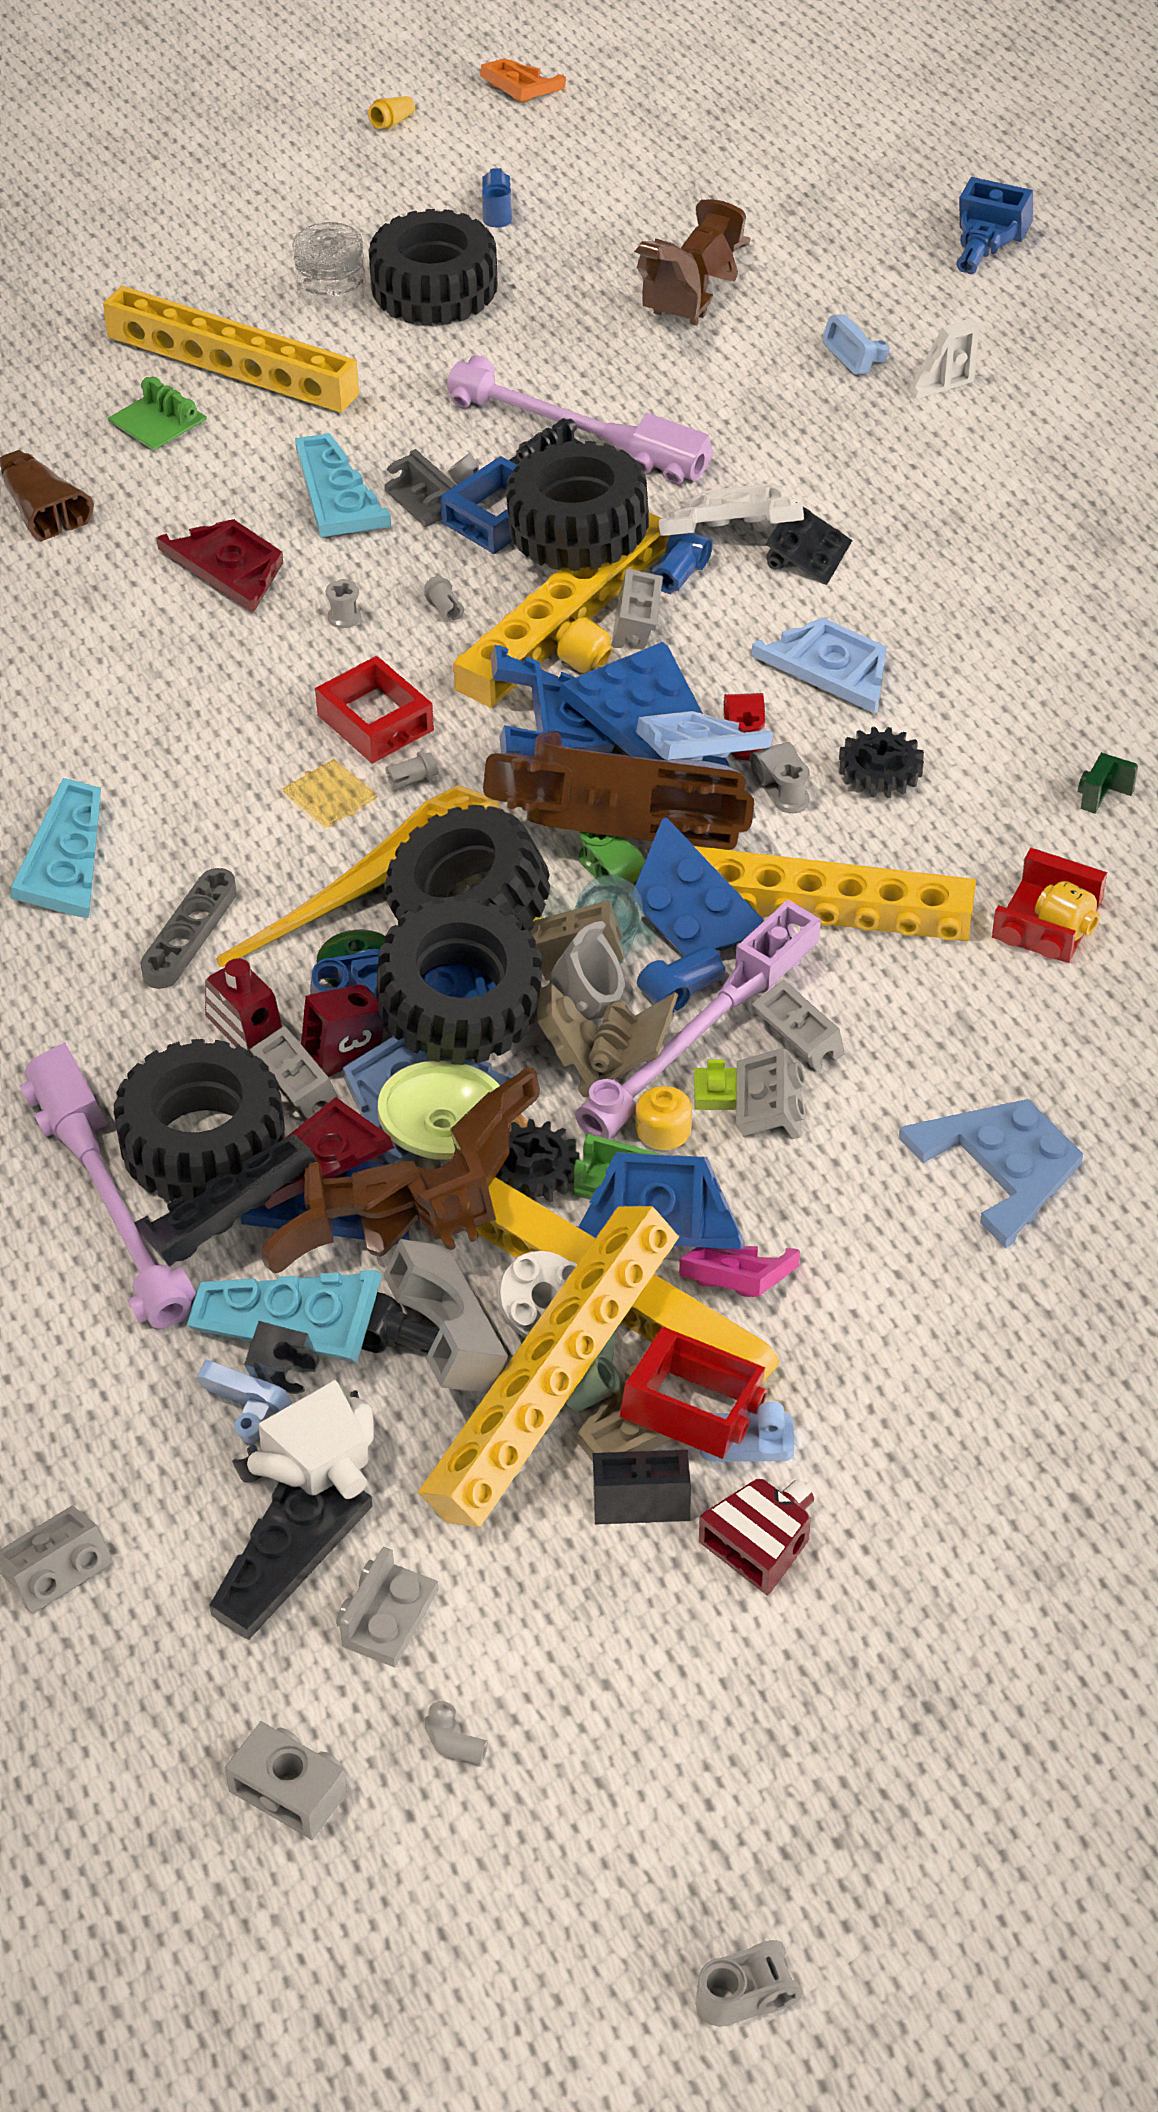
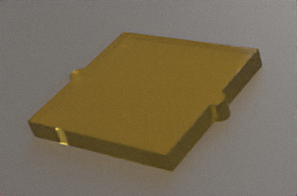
[283,759,377,828]

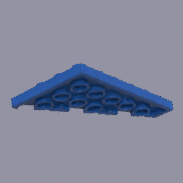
[558,642,731,767]

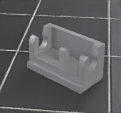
[611,568,663,650]
[752,980,845,1071]
[250,1026,339,1119]

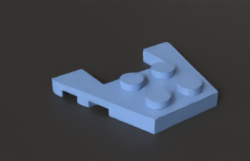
[343,1036,515,1165]
[899,1099,1083,1248]

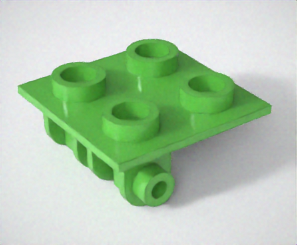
[108,376,207,450]

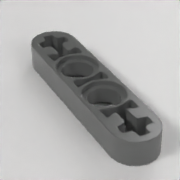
[140,868,237,989]

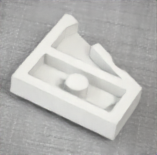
[909,318,980,399]

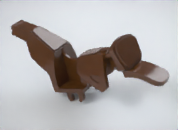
[634,199,751,326]
[262,1068,540,1273]

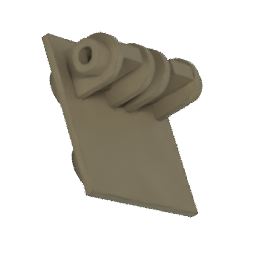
[589,993,678,1080]

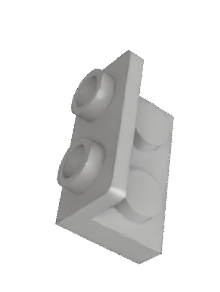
[736,1048,806,1139]
[0,1505,112,1613]
[336,1546,438,1668]

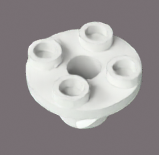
[498,1251,577,1338]

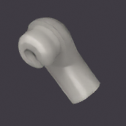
[425,1701,488,1765]

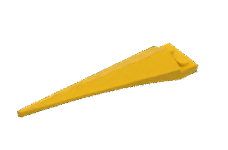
[216,785,501,967]

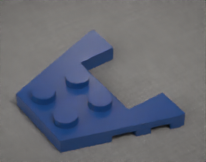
[490,645,615,755]

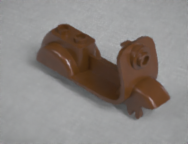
[483,731,755,850]

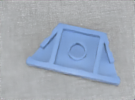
[752,618,887,713]
[636,711,773,760]

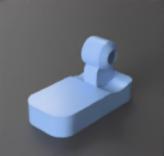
[823,315,890,375]
[196,1360,292,1443]
[700,1402,795,1462]

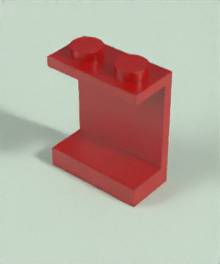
[992,847,1108,963]

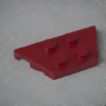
[156,519,284,613]

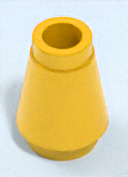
[368,96,415,130]

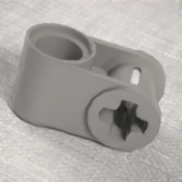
[750,742,810,813]
[695,1940,803,2027]

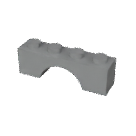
[383,1239,508,1393]

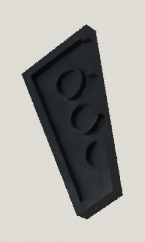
[134,1134,317,1267]

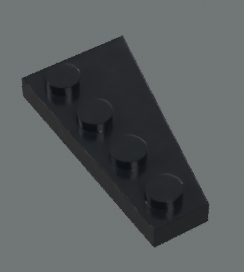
[209,1482,373,1640]

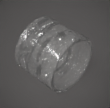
[292,222,366,310]

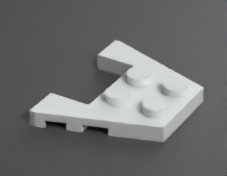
[659,483,804,536]

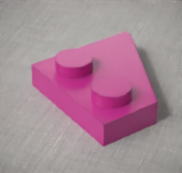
[679,1246,800,1297]

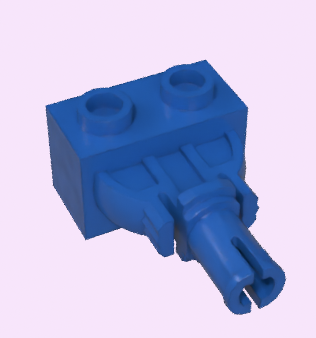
[956,177,1033,274]

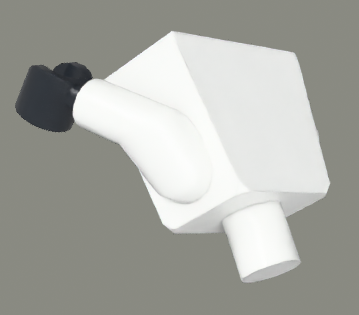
[232,1380,374,1499]

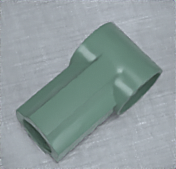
[566,1333,621,1412]

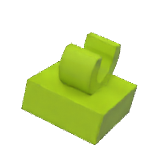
[694,1059,737,1110]

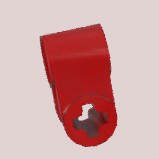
[724,693,765,761]

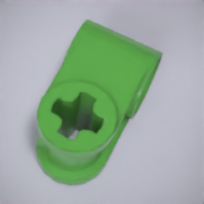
[579,831,645,895]

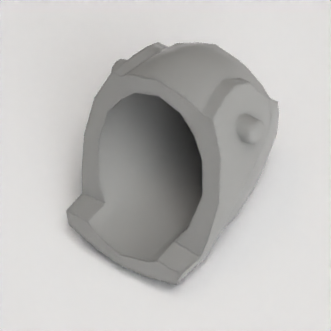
[549,921,625,1020]

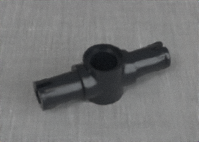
[361,1292,440,1355]

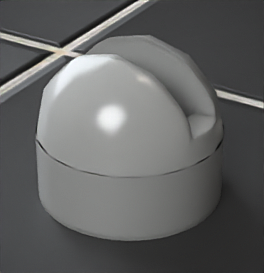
[448,453,479,483]

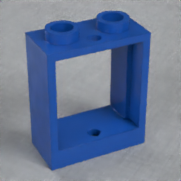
[440,456,517,554]

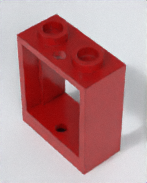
[315,655,434,764]
[619,1326,768,1459]

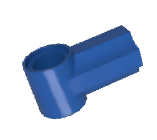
[482,168,512,228]
[650,533,713,594]
[637,946,725,1013]

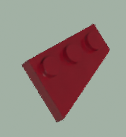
[263,1097,395,1209]

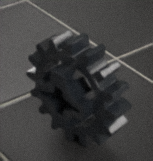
[838,726,924,798]
[495,1119,580,1203]

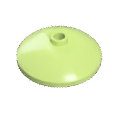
[377,1060,500,1160]

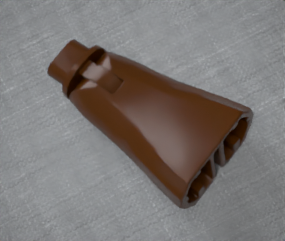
[0,450,94,542]

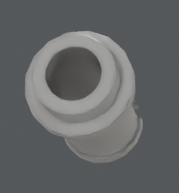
[424,576,464,623]
[385,751,438,791]

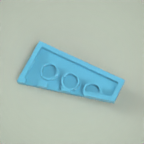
[295,433,391,537]
[11,777,101,918]
[187,1270,382,1363]

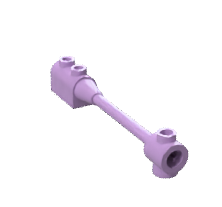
[447,355,713,485]
[575,900,821,1140]
[19,1042,196,1329]

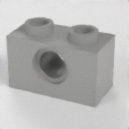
[224,1721,348,1840]

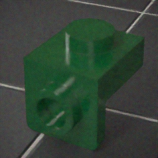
[1077,752,1138,814]

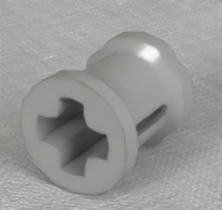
[325,579,361,628]

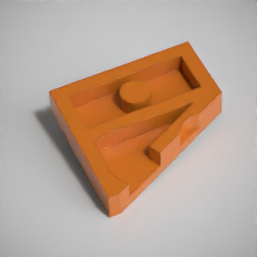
[480,58,566,102]

